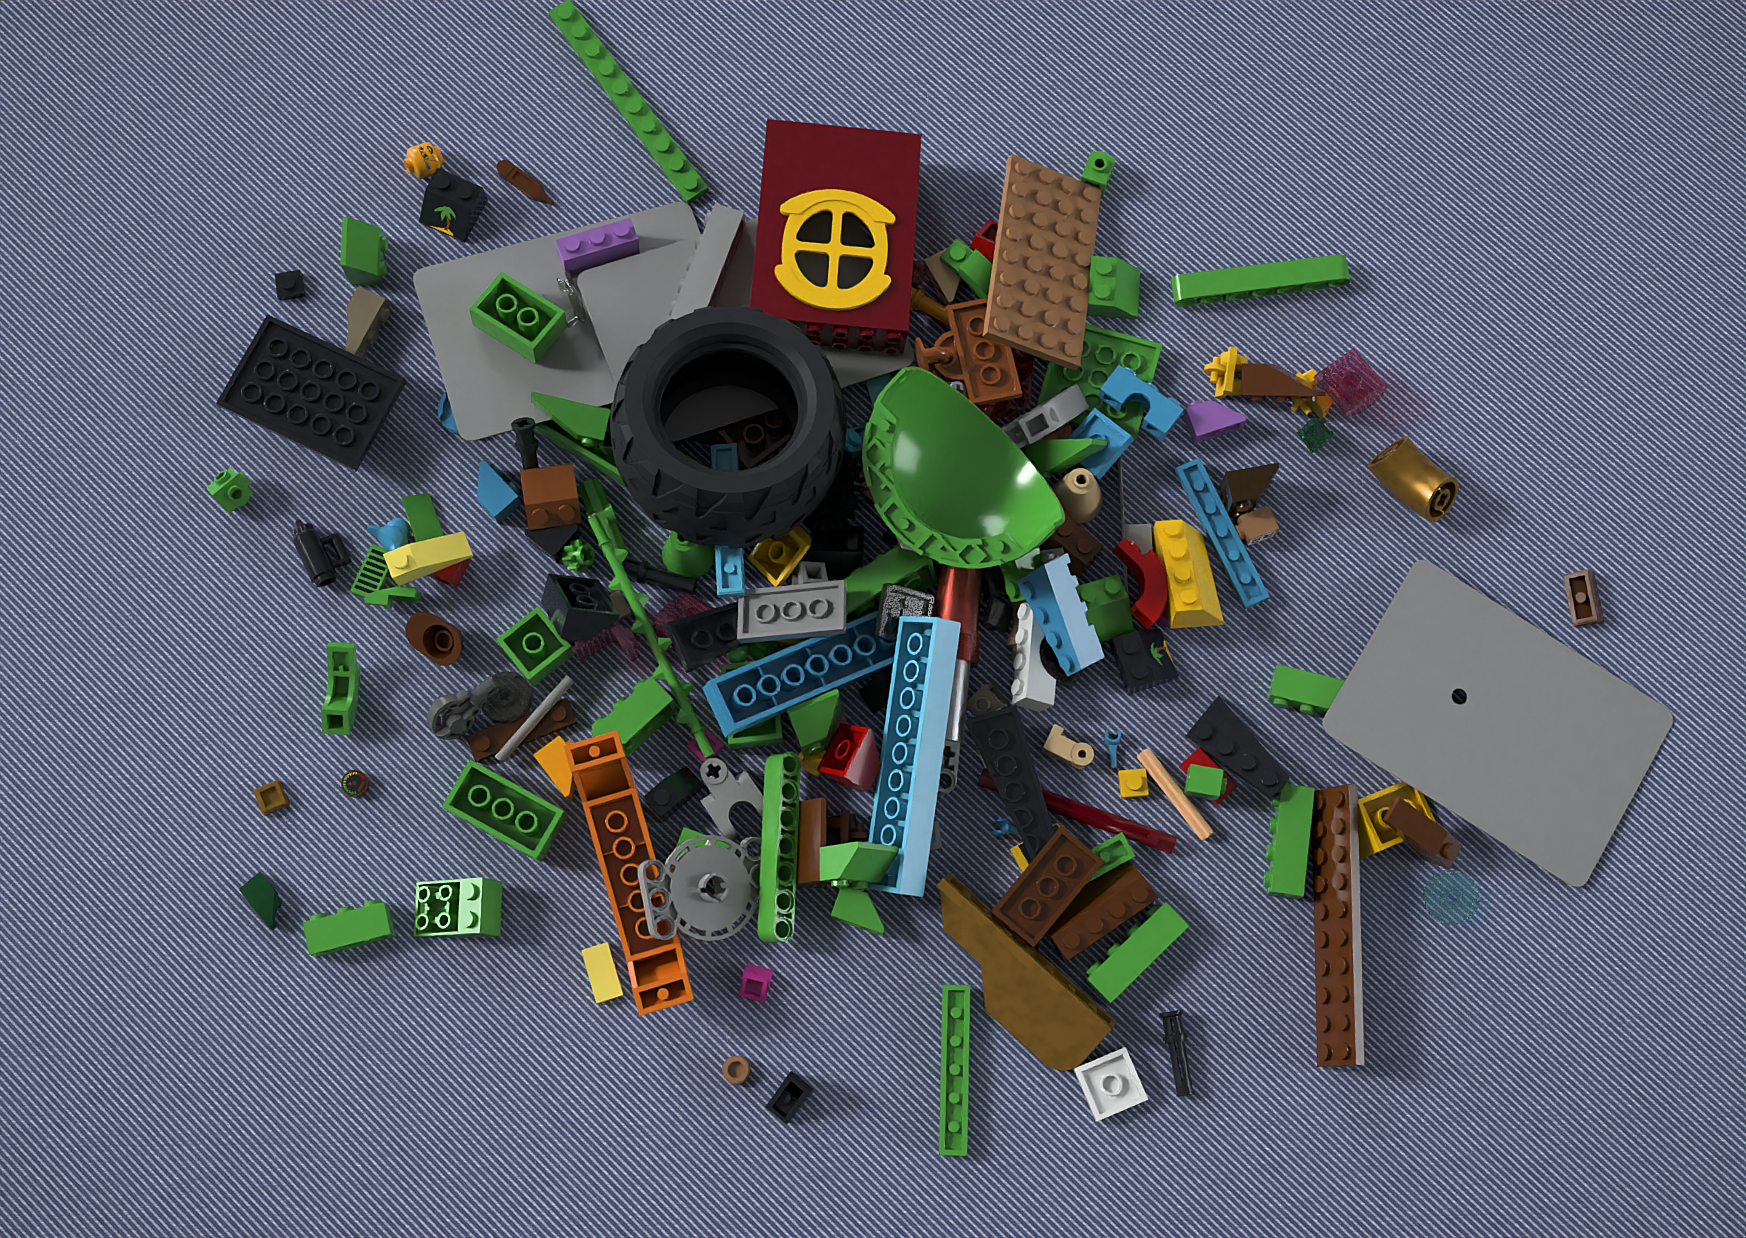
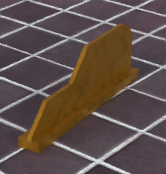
[937,873,1117,1071]

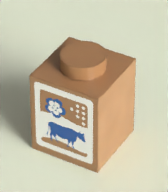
[1235,505,1279,547]

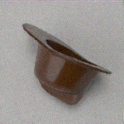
[405,612,464,666]

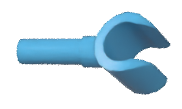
[1104,729,1121,768]
[991,818,1019,837]

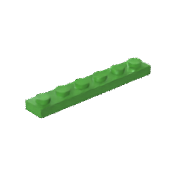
[939,984,970,1156]

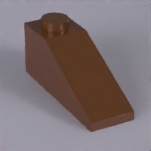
[1383,796,1462,869]

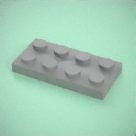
[737,580,847,644]

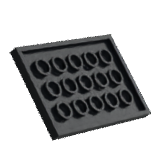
[216,314,407,472]

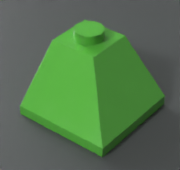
[786,689,844,756]

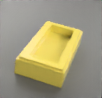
[581,942,624,1004]

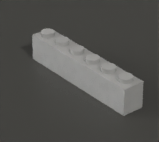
[669,204,746,320]

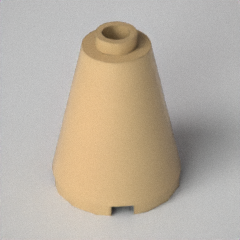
[1052,468,1103,524]

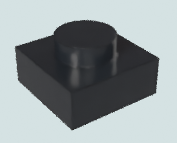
[275,269,305,301]

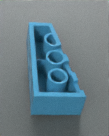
[1016,553,1105,677]

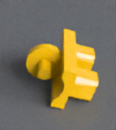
[1204,346,1248,399]
[1291,369,1337,420]

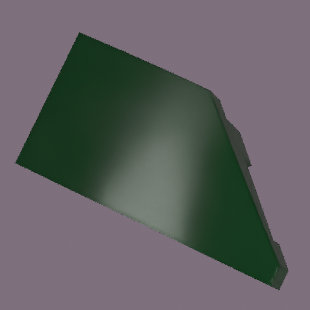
[239,872,282,931]

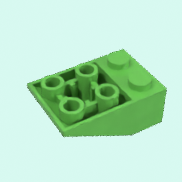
[414,877,503,938]

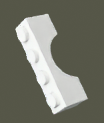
[1011,601,1056,712]

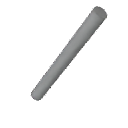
[495,675,574,764]

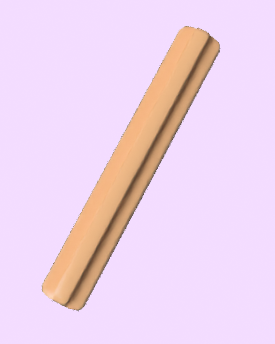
[1137,748,1213,840]

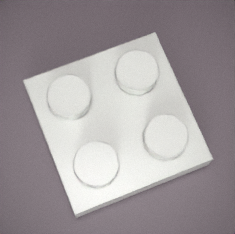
[1073,1047,1148,1122]

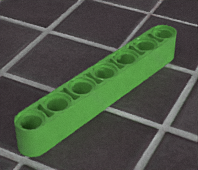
[1170,254,1351,307]
[757,752,801,943]

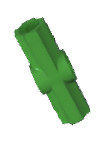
[577,478,627,559]

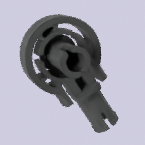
[427,677,499,740]

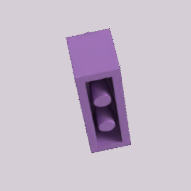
[556,218,640,277]

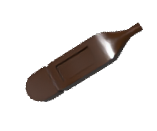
[496,160,554,206]

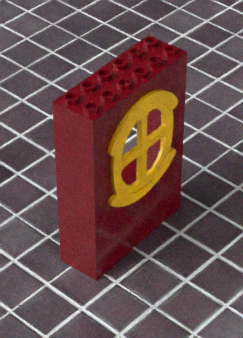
[750,119,922,355]

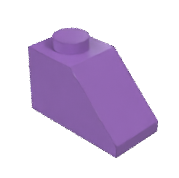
[1183,400,1246,444]

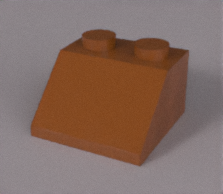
[520,463,582,530]

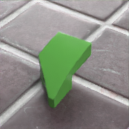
[365,586,422,610]

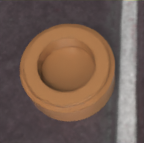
[722,1056,751,1085]

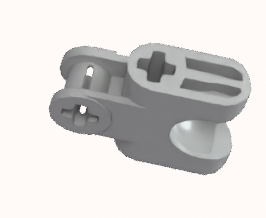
[700,758,764,841]

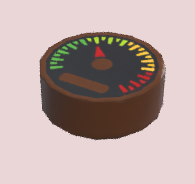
[341,770,370,798]

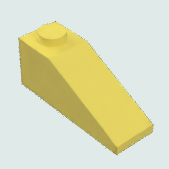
[383,531,474,586]

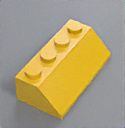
[1152,519,1224,629]

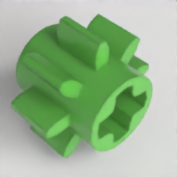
[562,539,595,573]

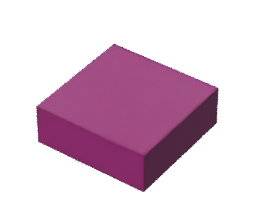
[686,727,725,763]

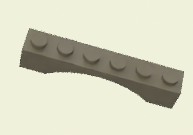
[344,286,390,360]

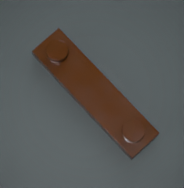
[466,697,577,763]

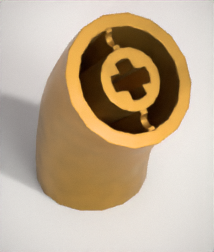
[1367,436,1459,522]

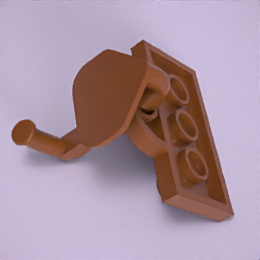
[915,297,1022,406]

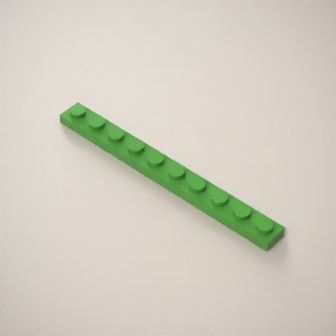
[548,0,709,205]

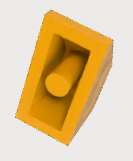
[533,735,575,802]

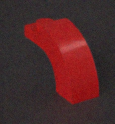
[1112,538,1168,629]

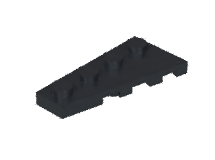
[1185,695,1289,801]

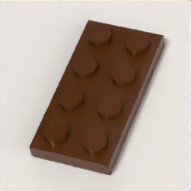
[990,826,1104,947]

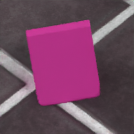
[738,964,773,1003]

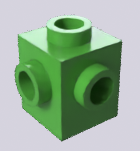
[206,467,254,514]

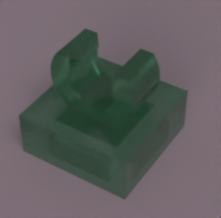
[1297,416,1334,454]

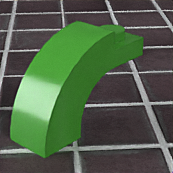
[940,239,993,299]
[321,642,360,735]

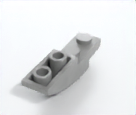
[1000,384,1089,449]

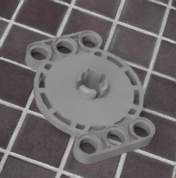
[638,835,762,941]

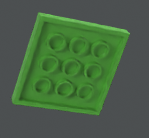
[1037,323,1163,442]

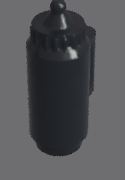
[292,519,351,588]

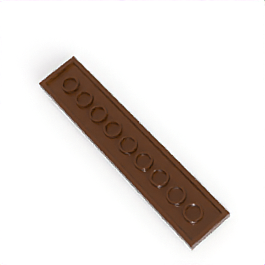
[1312,784,1364,1068]

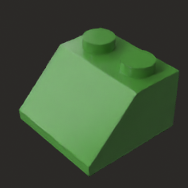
[340,217,388,285]
[1086,256,1141,319]
[1075,574,1134,644]
[820,842,899,889]

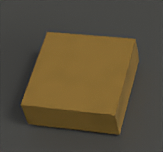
[253,779,290,816]

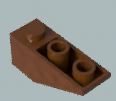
[1241,363,1326,402]

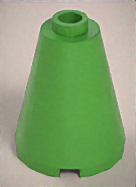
[662,531,715,579]

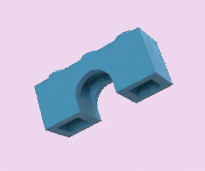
[1098,365,1184,442]

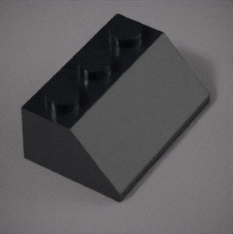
[541,573,620,642]

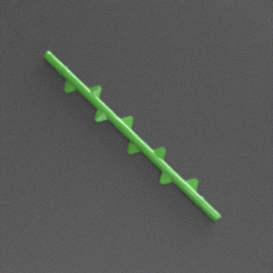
[588,516,715,759]

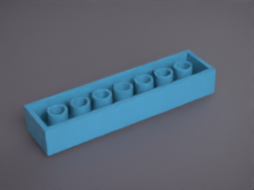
[702,601,907,738]

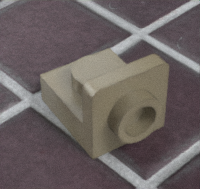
[967,683,1010,716]

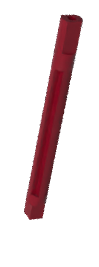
[978,768,1177,854]

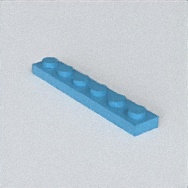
[1175,458,1270,610]

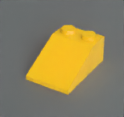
[1358,782,1436,860]

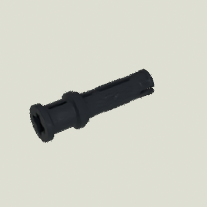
[511,417,539,470]
[622,557,698,596]
[1158,1009,1194,1097]

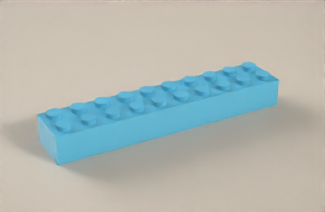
[868,616,961,897]

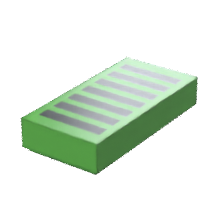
[350,544,390,598]

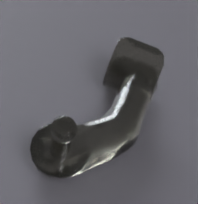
[557,271,586,328]

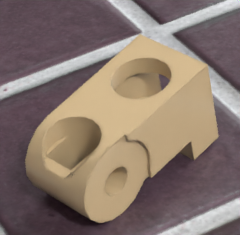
[1041,724,1094,769]

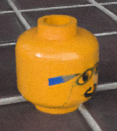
[403,142,444,179]

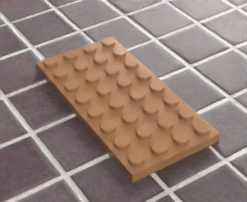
[983,154,1101,370]

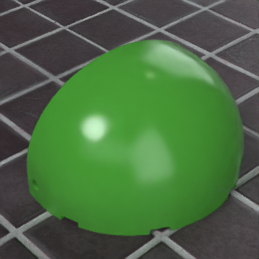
[862,366,1065,569]

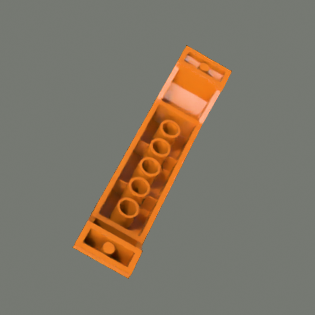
[564,730,695,1016]

